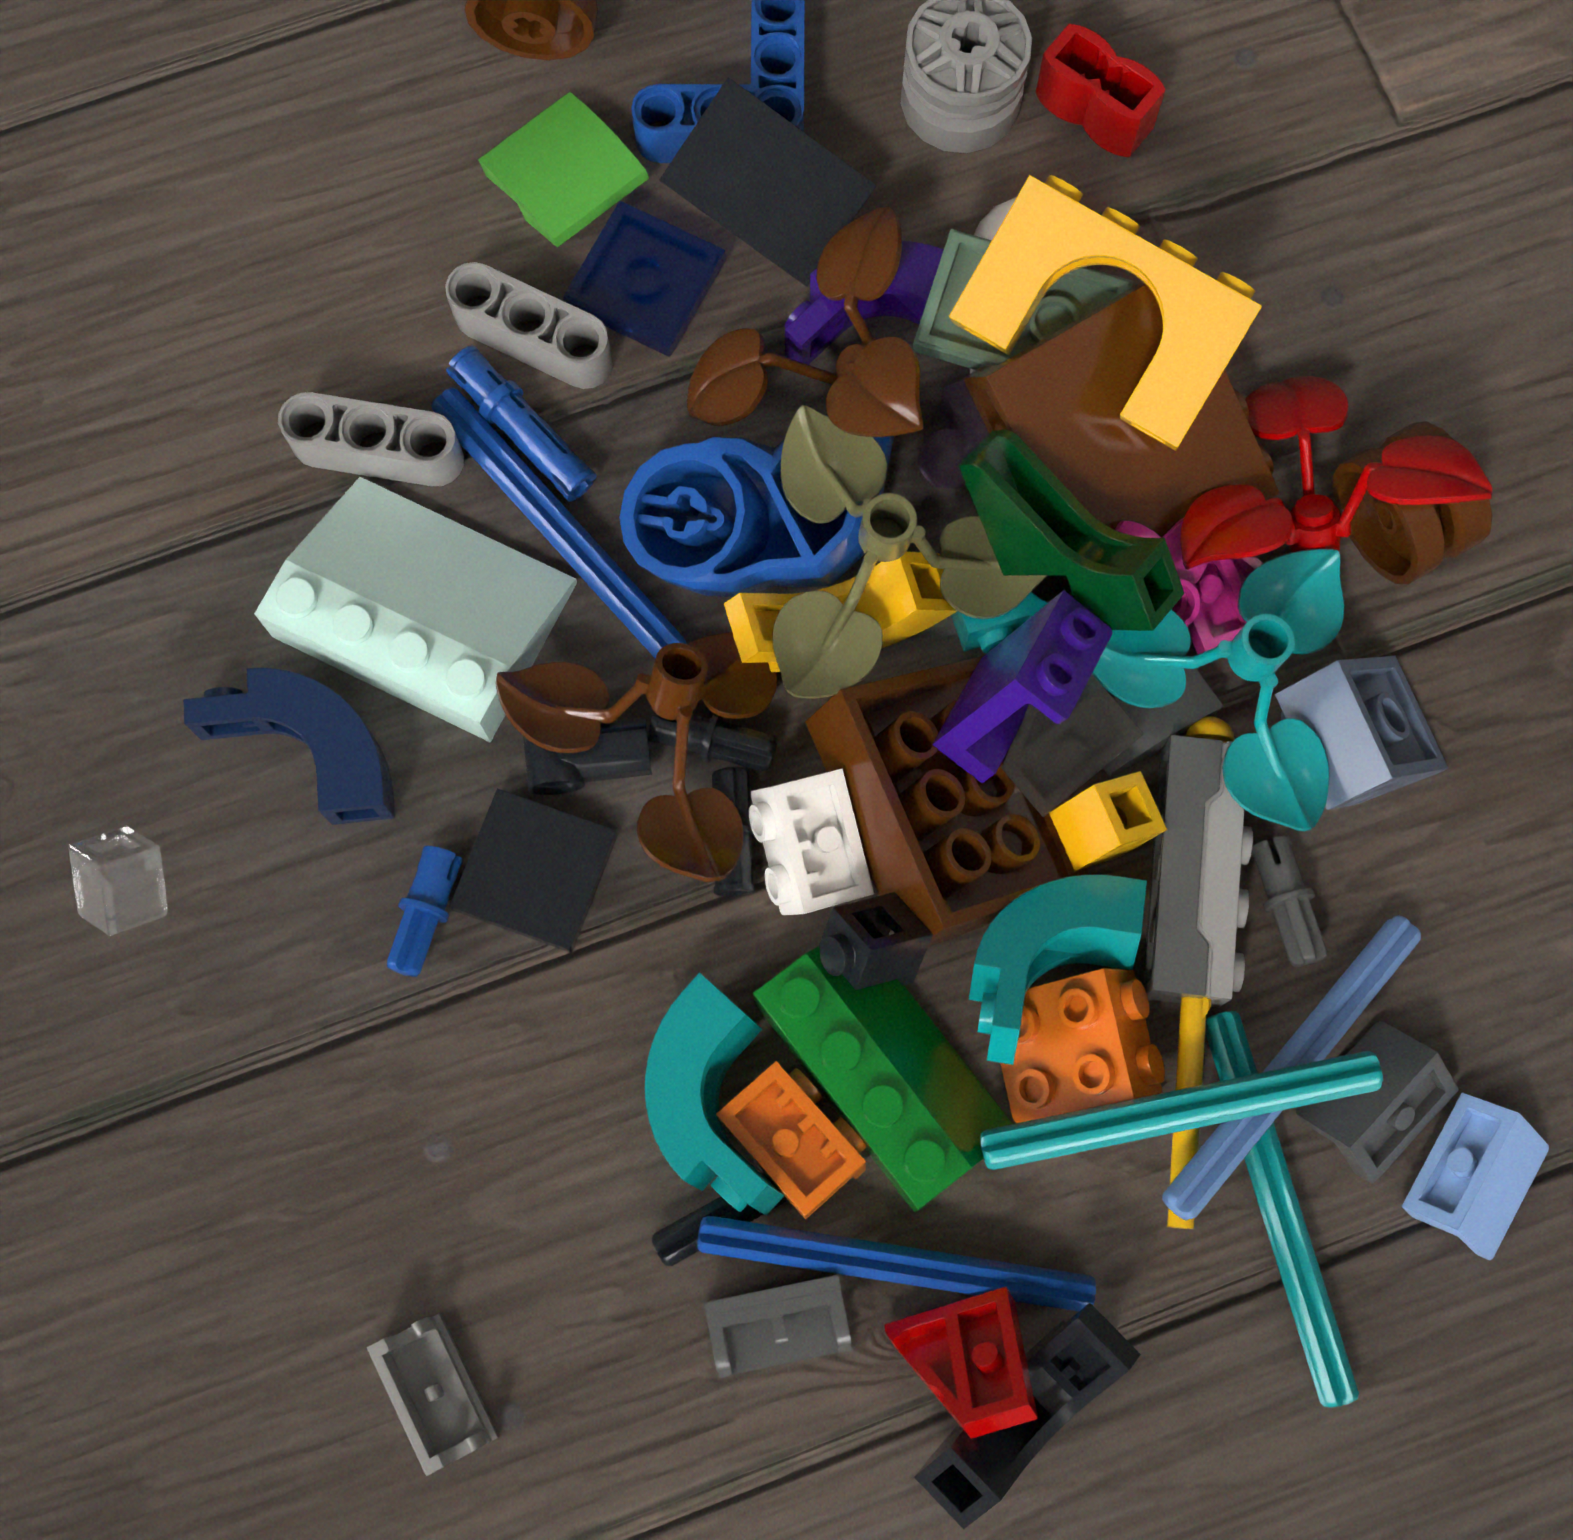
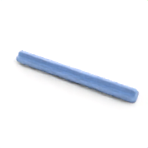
[1162,915,1421,1221]

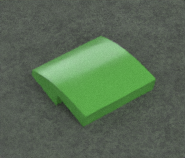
[478,92,649,248]

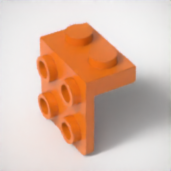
[1000,968,1165,1123]

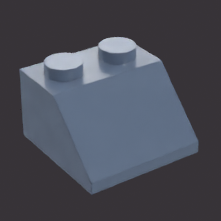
[1275,656,1449,810]

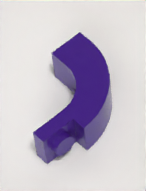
[785,241,944,365]

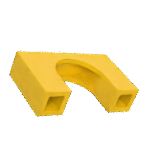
[949,175,1262,451]

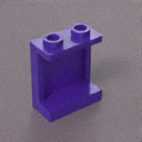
[932,590,1112,783]

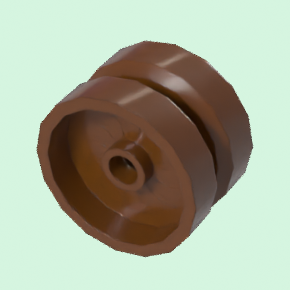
[465,0,598,61]
[1333,421,1493,584]

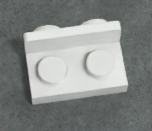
[749,769,874,915]

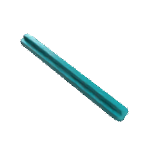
[1205,1011,1359,1408]
[980,1051,1383,1170]

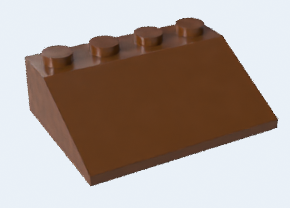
[805,656,1089,947]

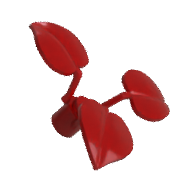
[1180,376,1492,570]

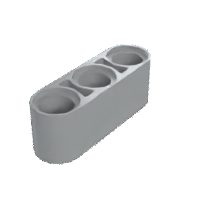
[445,262,613,389]
[278,392,464,486]

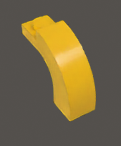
[724,552,957,672]

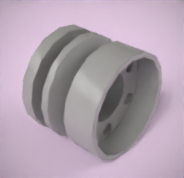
[900,0,1032,153]

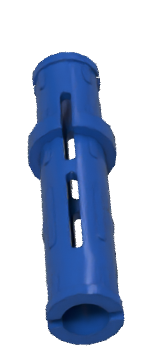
[446,345,597,502]

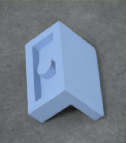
[1402,1093,1549,1260]

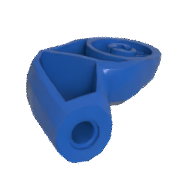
[619,415,894,597]

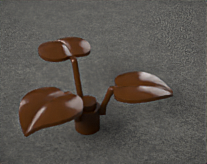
[687,206,923,437]
[496,632,777,882]

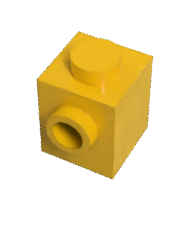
[1049,771,1167,871]

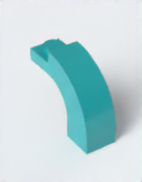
[969,875,1147,1065]
[645,972,784,1216]

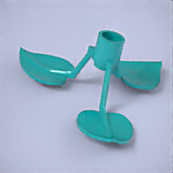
[1092,549,1344,831]

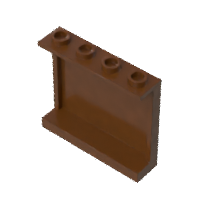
[963,282,1280,598]

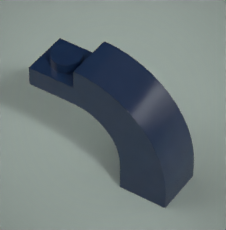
[183,668,395,825]

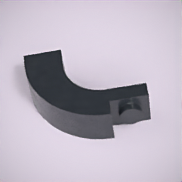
[914,1303,1141,1529]

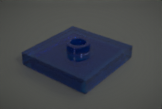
[563,201,726,357]

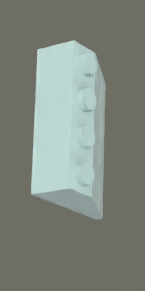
[254,477,577,743]

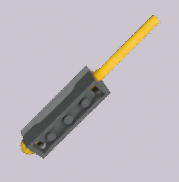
[1143,716,1253,1229]

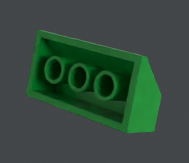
[753,946,1012,1213]

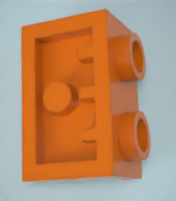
[716,1061,867,1220]

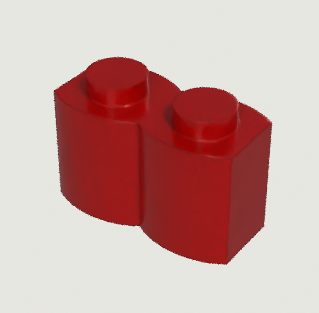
[1035,24,1166,157]

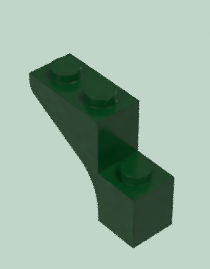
[958,429,1184,631]

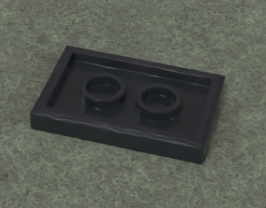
[659,77,877,287]

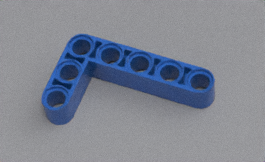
[631,0,805,163]

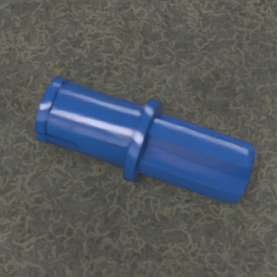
[387,846,463,977]

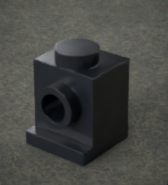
[819,892,933,990]

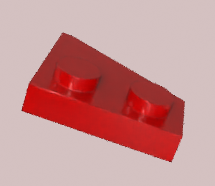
[884,1286,1038,1439]

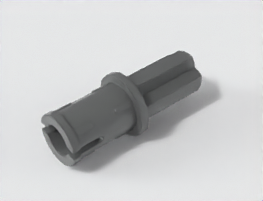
[1251,836,1327,967]

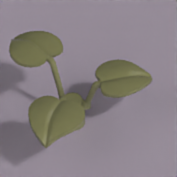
[772,405,1048,699]

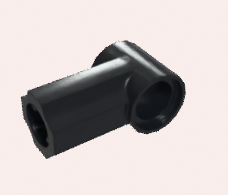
[523,717,652,795]

